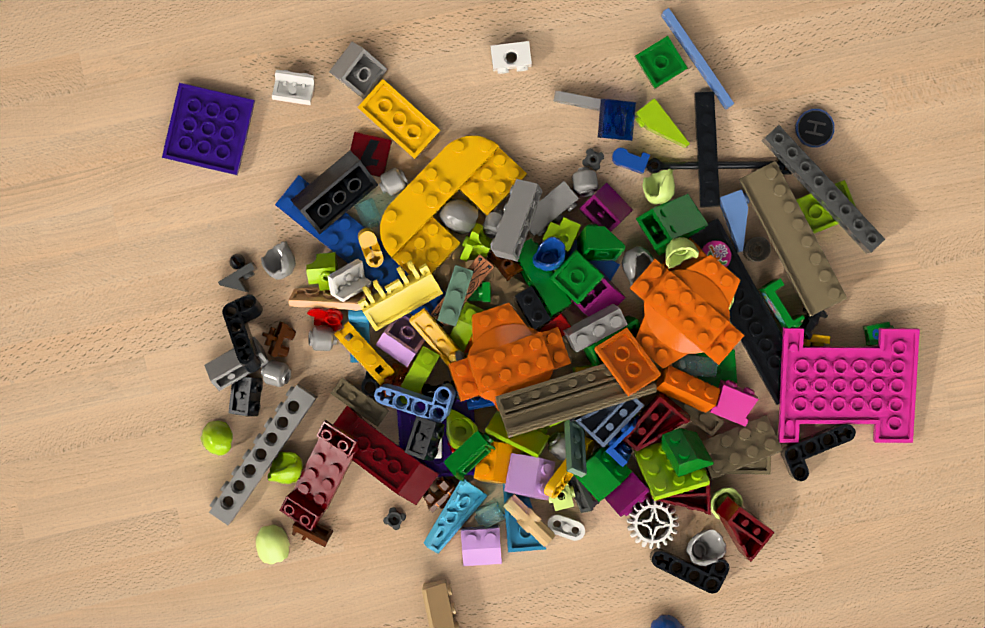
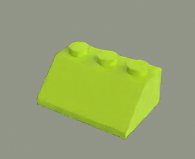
[485,410,550,458]

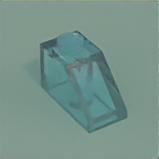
[672,355,717,377]
[474,498,505,528]

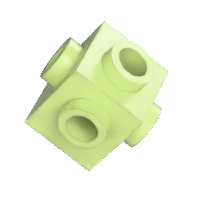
[549,483,575,511]

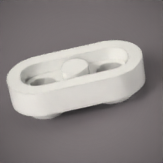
[547,514,585,541]

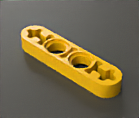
[544,436,595,499]

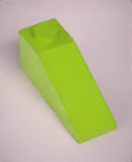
[635,98,690,148]
[450,302,483,352]
[400,346,440,404]

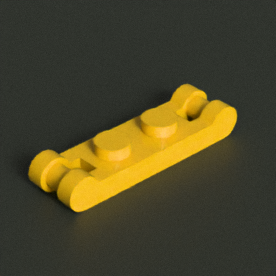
[334,322,395,385]

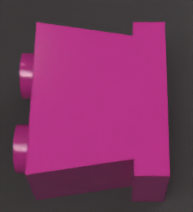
[710,380,759,427]

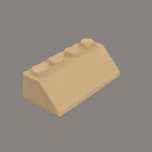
[422,579,460,628]

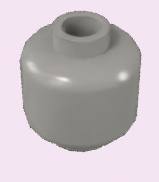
[572,167,598,197]
[379,168,409,196]
[483,209,504,239]
[308,326,337,351]
[261,360,291,387]
[548,432,566,461]

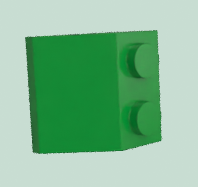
[577,224,625,261]
[661,428,714,477]
[573,445,632,502]

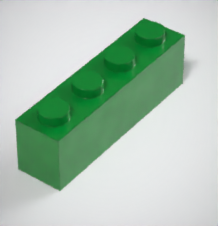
[517,238,572,318]

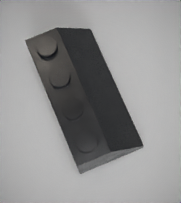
[291,150,378,234]

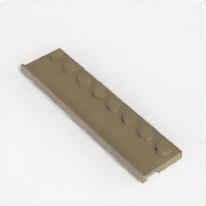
[739,161,847,317]
[495,364,657,438]

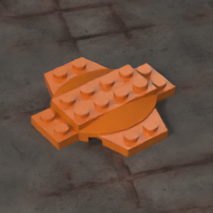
[630,255,745,368]
[448,303,571,411]

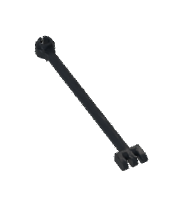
[646,158,792,175]

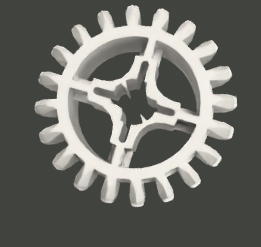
[627,497,679,549]

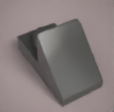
[218,262,257,292]

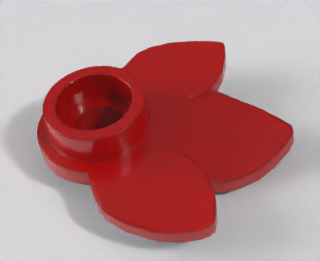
[307,308,343,332]

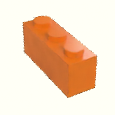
[656,365,720,413]

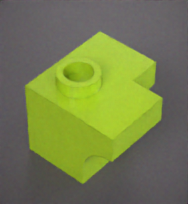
[542,217,581,254]
[460,223,492,262]
[306,252,338,291]

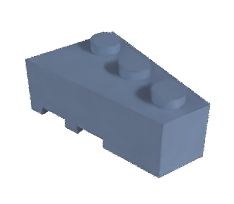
[575,398,644,448]

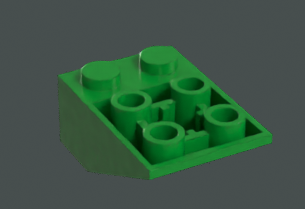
[636,194,708,256]

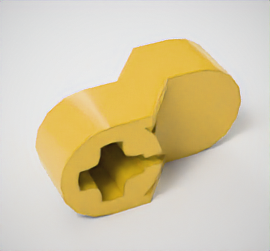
[358,228,384,268]

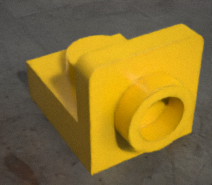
[803,334,831,346]

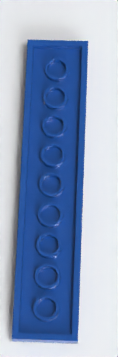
[275,175,446,316]

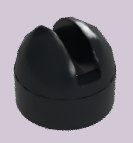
[229,254,246,269]

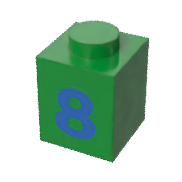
[863,322,894,345]

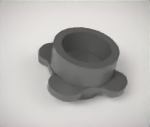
[582,148,604,171]
[383,507,406,530]

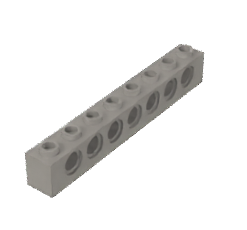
[209,384,317,525]

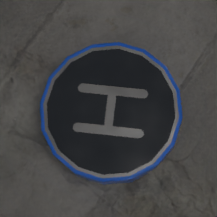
[795,109,834,148]

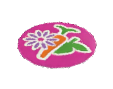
[702,241,731,267]

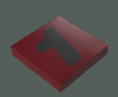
[350,132,392,177]

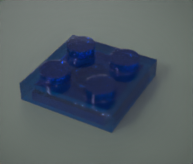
[597,99,636,141]

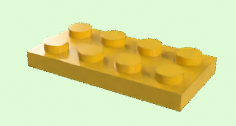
[357,79,440,159]

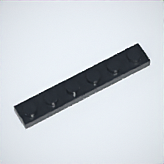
[694,92,720,208]

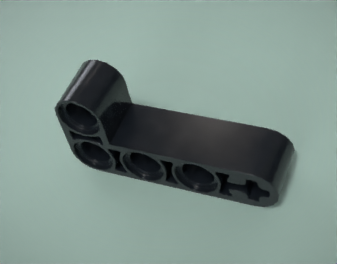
[222,294,263,373]
[781,424,856,481]
[650,548,730,594]

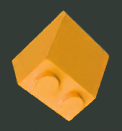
[474,441,521,484]

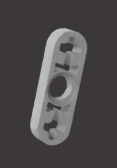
[553,91,610,112]

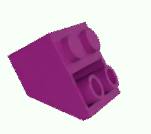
[579,183,633,232]
[570,270,626,317]
[604,470,649,517]

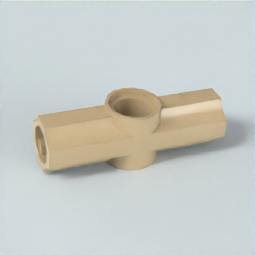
[503,494,556,547]

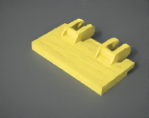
[358,260,443,331]

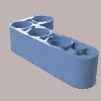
[374,383,456,422]

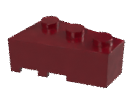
[623,392,690,451]
[650,471,711,515]
[716,496,775,562]

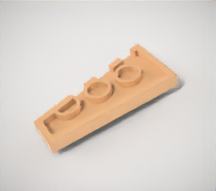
[288,283,374,311]

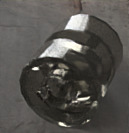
[742,237,771,262]

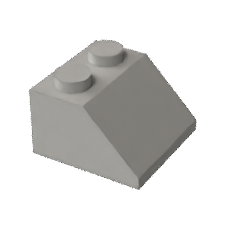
[329,41,387,99]

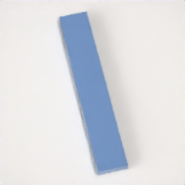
[661,8,734,110]

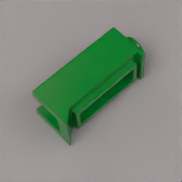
[444,430,496,481]

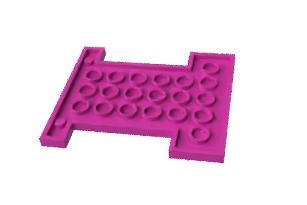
[778,327,920,443]

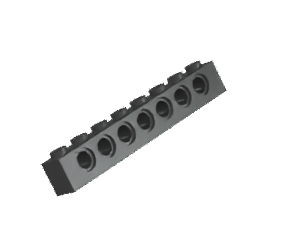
[761,125,886,253]

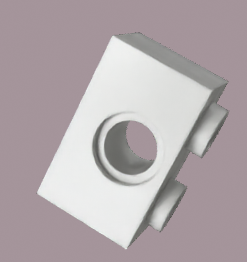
[491,41,532,74]

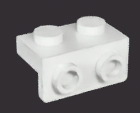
[272,70,315,105]
[328,259,372,302]

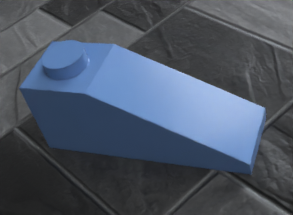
[720,190,749,252]

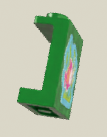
[758,278,805,328]

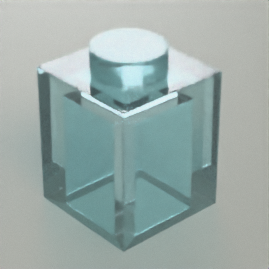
[354,198,382,229]

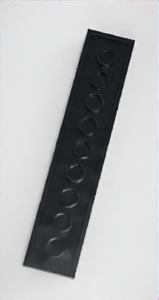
[687,218,783,405]

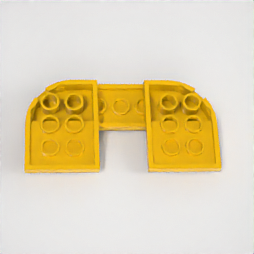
[380,136,527,275]

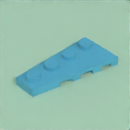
[424,478,488,554]

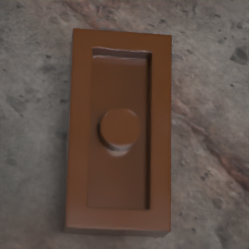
[292,521,333,547]

